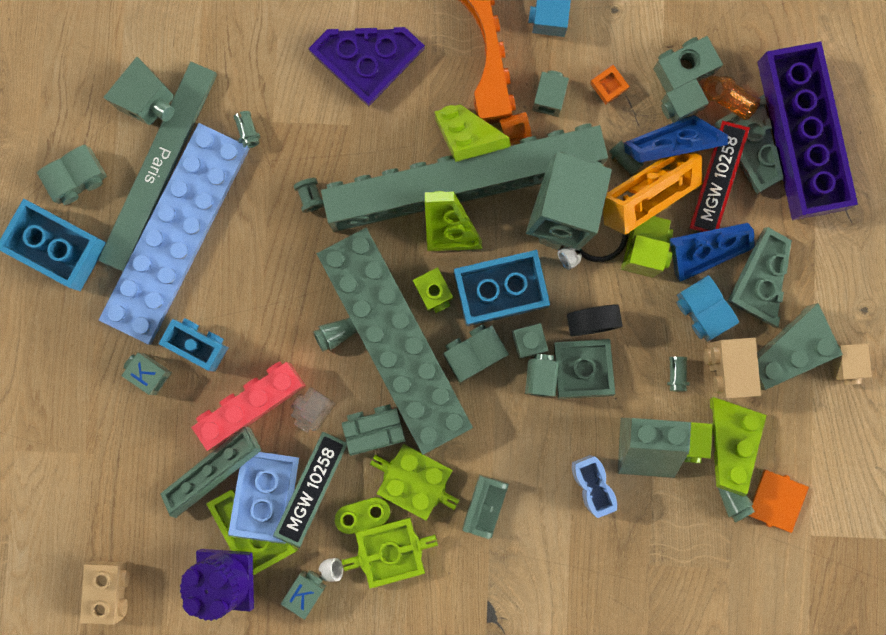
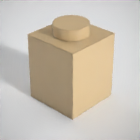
[832,343,872,385]

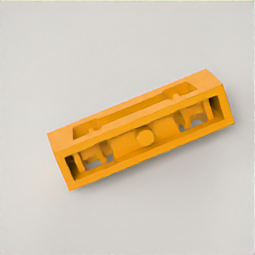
[603,152,702,235]

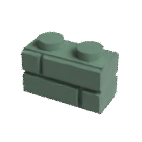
[342,404,406,456]

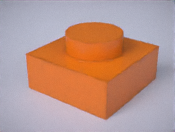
[590,65,630,105]
[499,112,532,146]

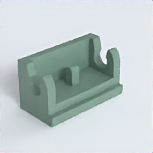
[462,474,509,539]

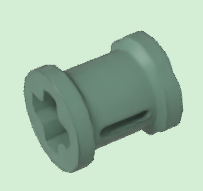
[293,178,324,213]

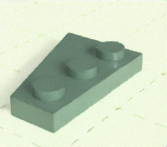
[714,94,784,194]

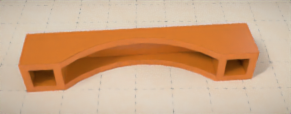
[459,0,516,124]

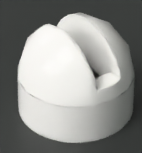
[558,246,582,270]
[319,558,343,582]

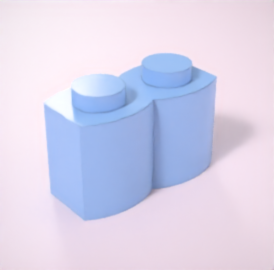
[572,455,617,518]

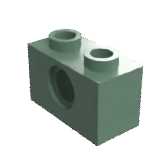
[653,36,723,93]

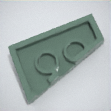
[727,227,792,327]

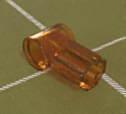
[702,76,761,120]

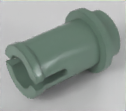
[233,111,260,148]
[609,140,644,176]
[667,357,690,392]

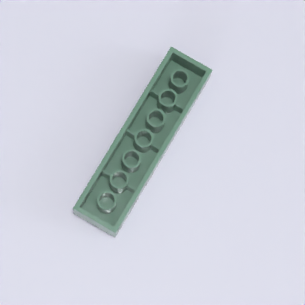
[316,227,473,455]

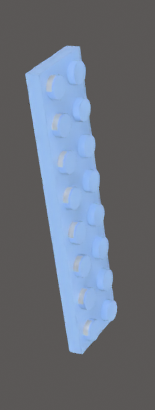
[99,123,250,345]

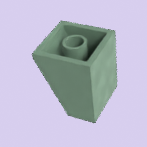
[526,152,612,250]
[617,417,691,478]

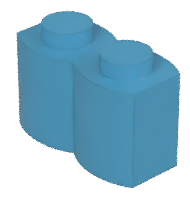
[676,275,739,342]

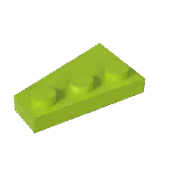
[434,104,510,162]
[710,397,766,496]

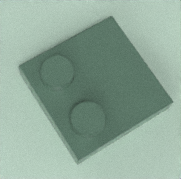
[553,339,615,399]

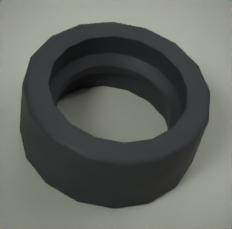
[567,304,623,336]

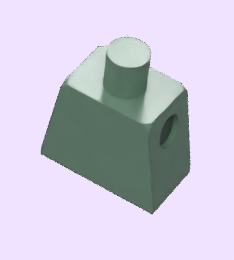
[103,57,175,125]

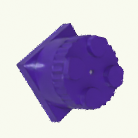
[180,549,254,621]

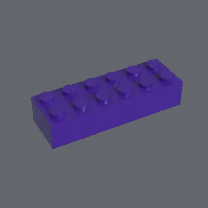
[757,41,858,221]

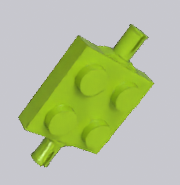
[370,444,460,521]
[342,517,438,589]

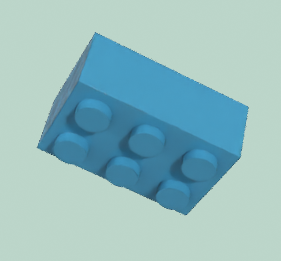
[0,198,106,292]
[454,250,550,327]

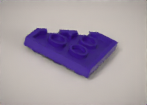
[308,27,425,107]

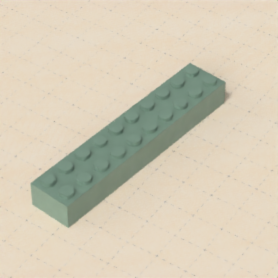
[321,123,608,232]

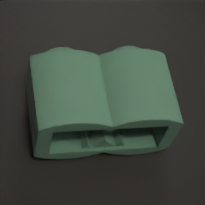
[37,144,107,205]
[443,324,509,383]
[525,354,559,397]

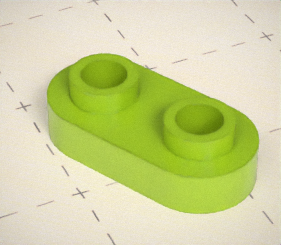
[335,497,391,534]

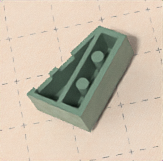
[757,303,843,390]

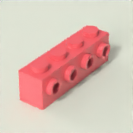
[191,361,306,451]

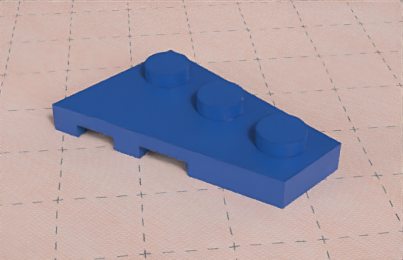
[624,115,728,163]
[670,223,755,282]

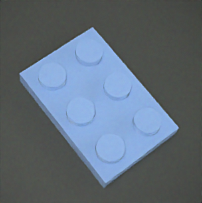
[228,452,299,544]

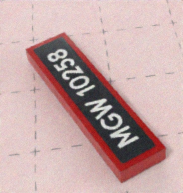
[689,120,750,232]

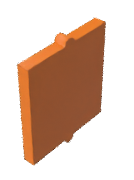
[749,469,809,533]

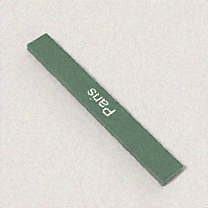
[98,61,217,271]

